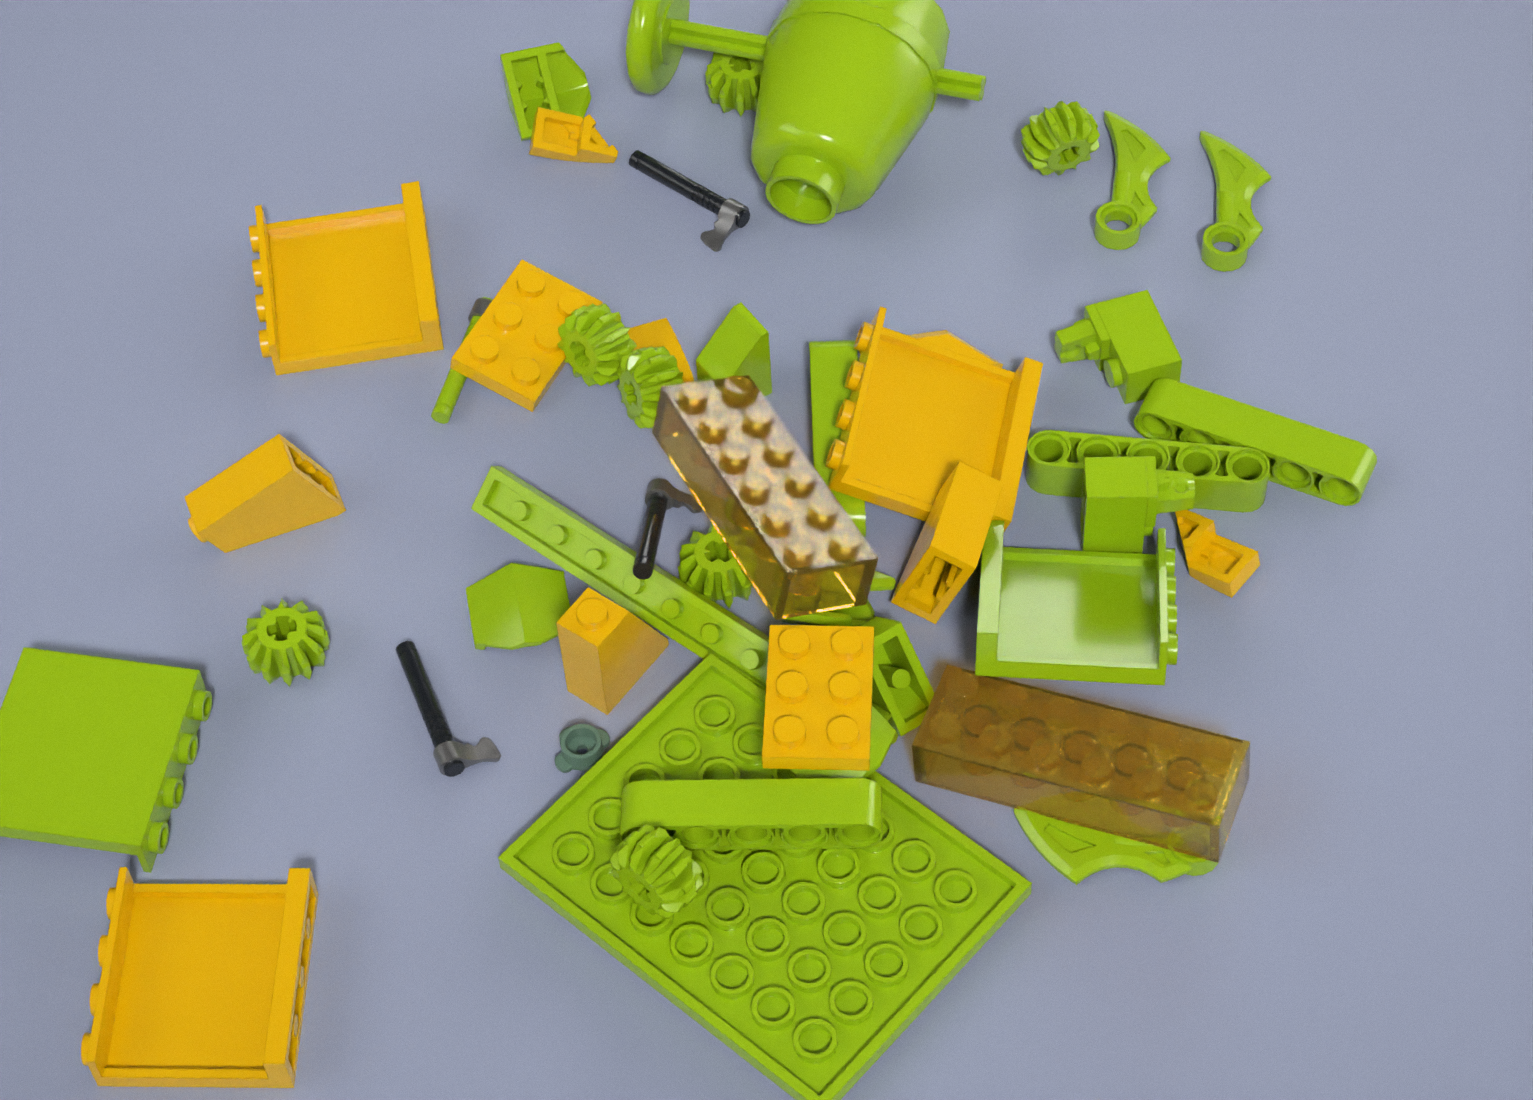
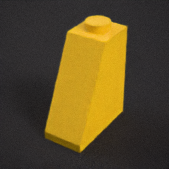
[184,434,346,553]
[891,461,1004,624]
[556,587,669,715]

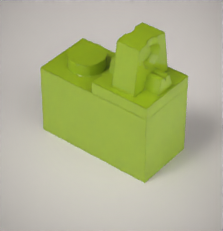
[1054,290,1182,404]
[1080,456,1195,554]

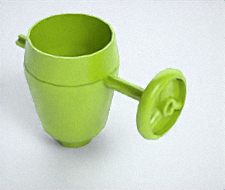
[625,0,986,224]

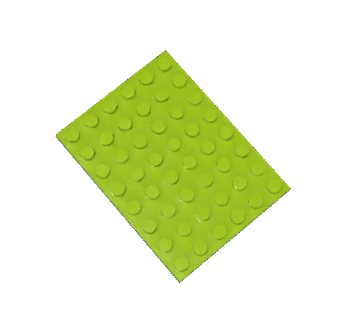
[498,653,1032,1100]

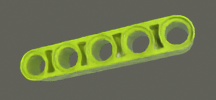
[809,340,866,539]
[1134,378,1377,506]
[1025,430,1270,513]
[620,778,883,850]

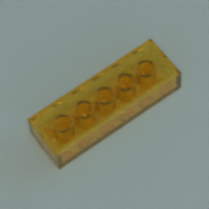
[652,375,878,620]
[912,664,1250,863]

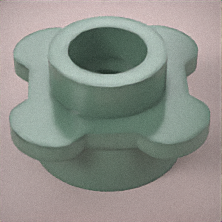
[555,724,610,773]

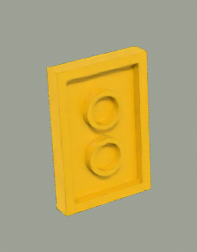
[450,259,603,412]
[762,625,874,771]

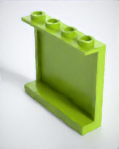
[975,520,1178,686]
[0,647,212,873]

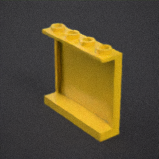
[249,181,444,375]
[825,306,1043,531]
[81,867,319,1088]

